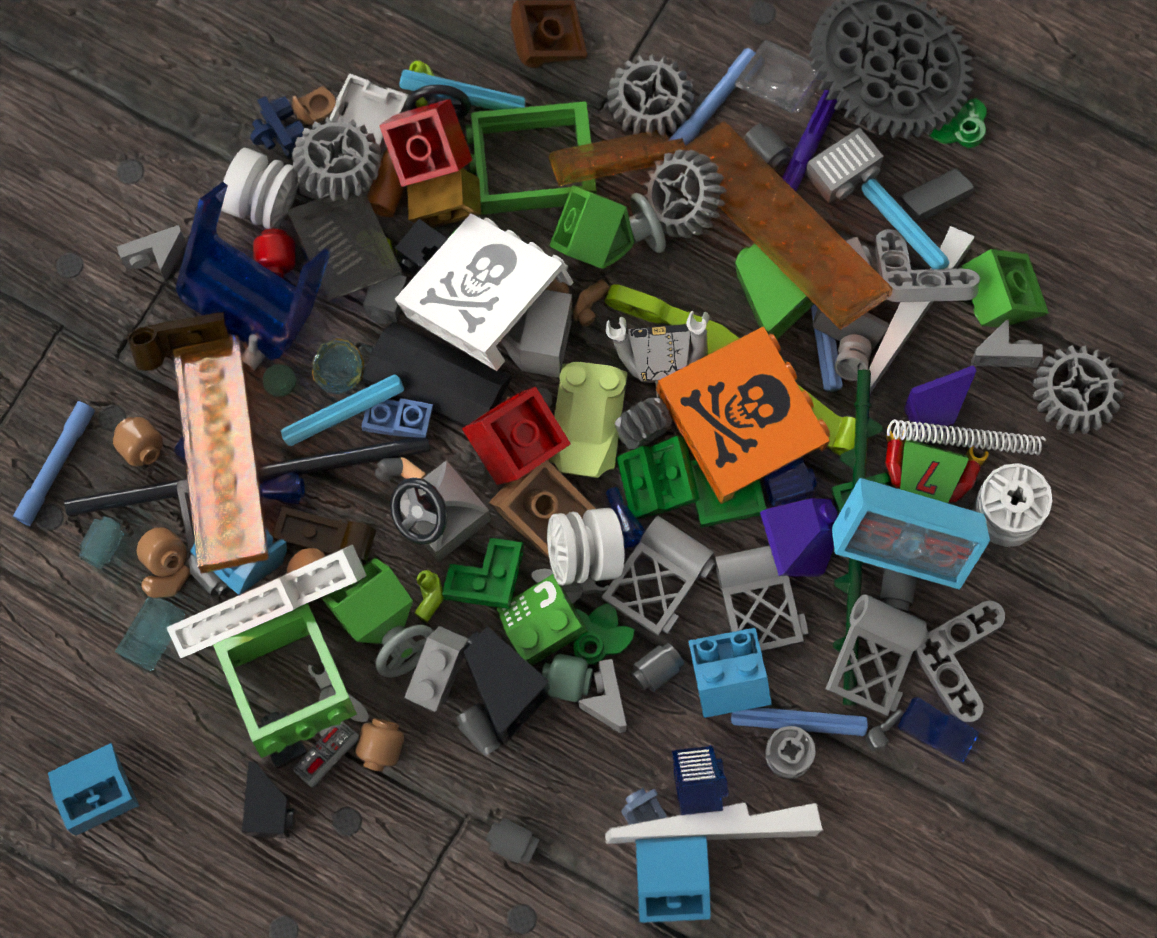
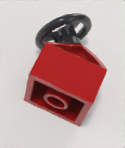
[379,85,473,187]

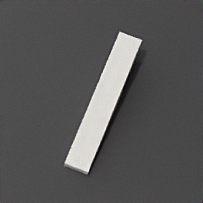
[869,226,975,393]
[167,544,367,658]
[605,802,823,843]

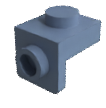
[621,788,668,825]

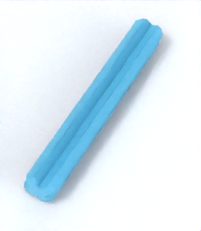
[399,70,525,110]
[861,178,949,269]
[281,374,404,446]

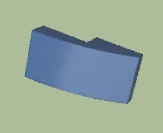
[361,398,433,438]

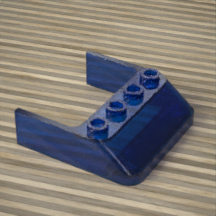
[176,182,331,360]

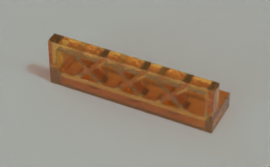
[548,130,686,186]

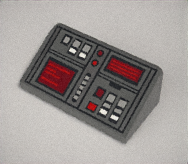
[293,722,359,787]

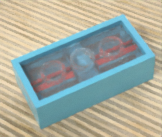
[832,478,990,590]

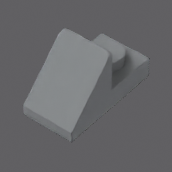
[117,225,186,280]
[971,320,1043,368]
[579,659,626,733]

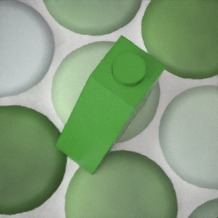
[735,240,816,339]

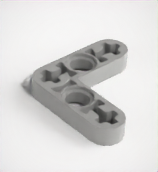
[875,229,980,302]
[915,600,1005,725]

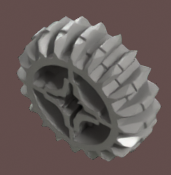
[607,54,694,140]
[292,116,381,201]
[642,149,727,238]
[1032,345,1124,434]

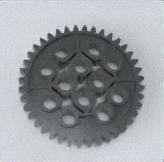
[809,0,973,138]

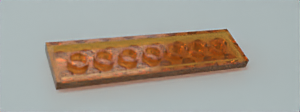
[674,121,892,330]
[173,336,269,574]

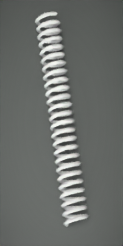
[887,419,1046,456]

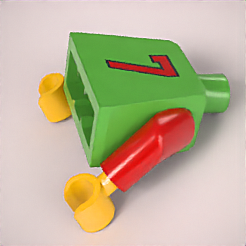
[885,425,989,503]

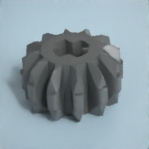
[615,398,673,449]

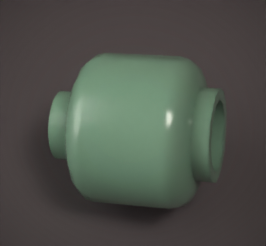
[542,654,593,702]

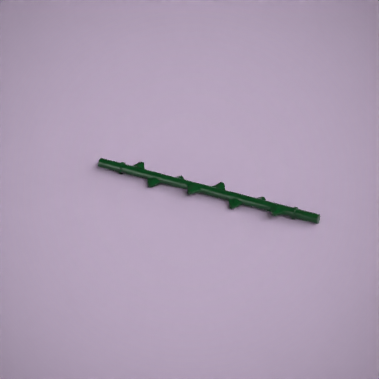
[833,369,882,706]

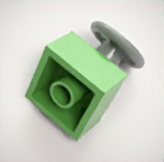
[549,185,666,269]
[321,557,433,678]

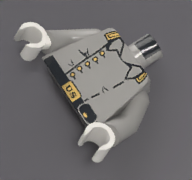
[606,311,709,401]

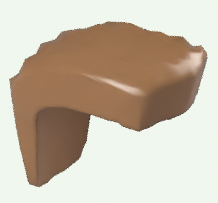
[292,86,336,125]

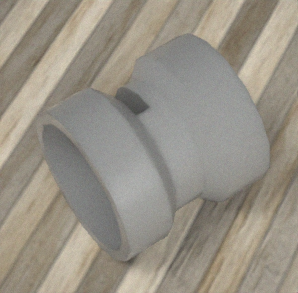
[835,334,872,381]

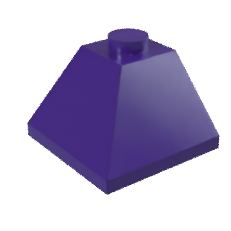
[904,365,976,444]
[760,498,838,577]

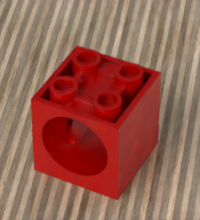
[462,386,571,485]

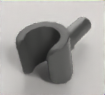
[865,709,905,752]

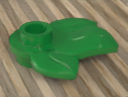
[929,98,987,148]
[574,603,635,665]

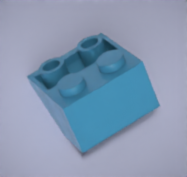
[688,628,772,718]
[48,743,139,836]
[636,836,711,923]

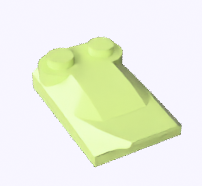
[548,362,628,478]

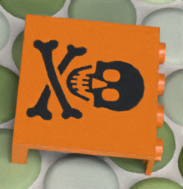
[656,326,830,504]

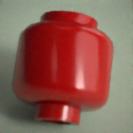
[253,228,295,279]

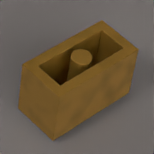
[407,168,481,228]

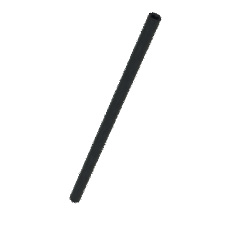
[64,436,430,516]

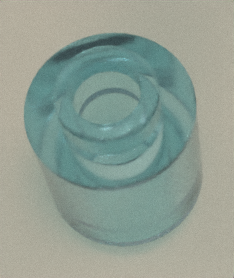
[78,516,124,569]

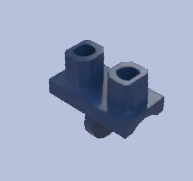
[250,96,304,159]

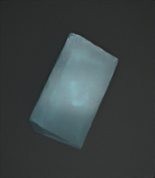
[115,596,185,671]

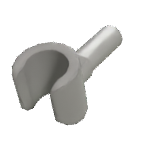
[239,334,265,371]

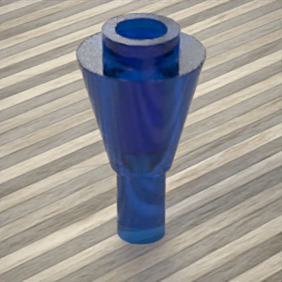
[242,471,305,505]
[606,487,646,548]

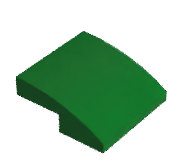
[617,436,700,520]

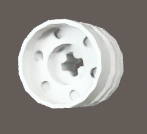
[219,148,299,229]
[972,463,1053,547]
[547,508,624,585]

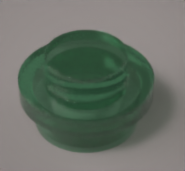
[263,364,296,397]

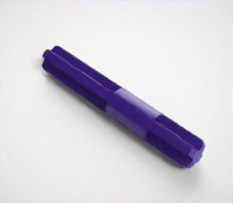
[779,90,838,195]

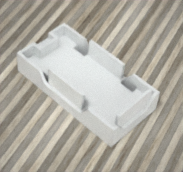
[298,73,408,216]

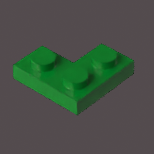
[442,538,524,609]

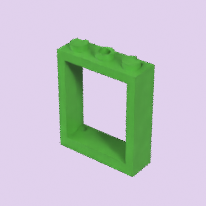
[466,101,597,214]
[213,603,357,758]

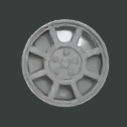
[765,726,815,779]

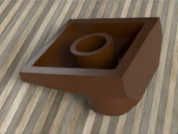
[511,0,588,68]

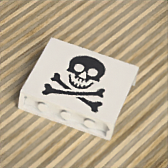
[395,213,573,371]

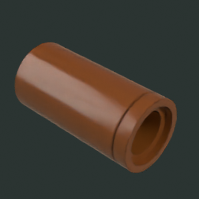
[363,146,405,218]

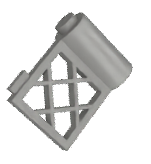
[602,516,716,636]
[714,545,809,651]
[826,594,928,716]

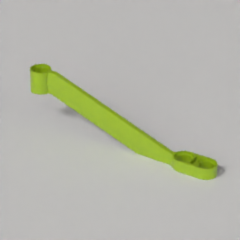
[605,284,855,456]

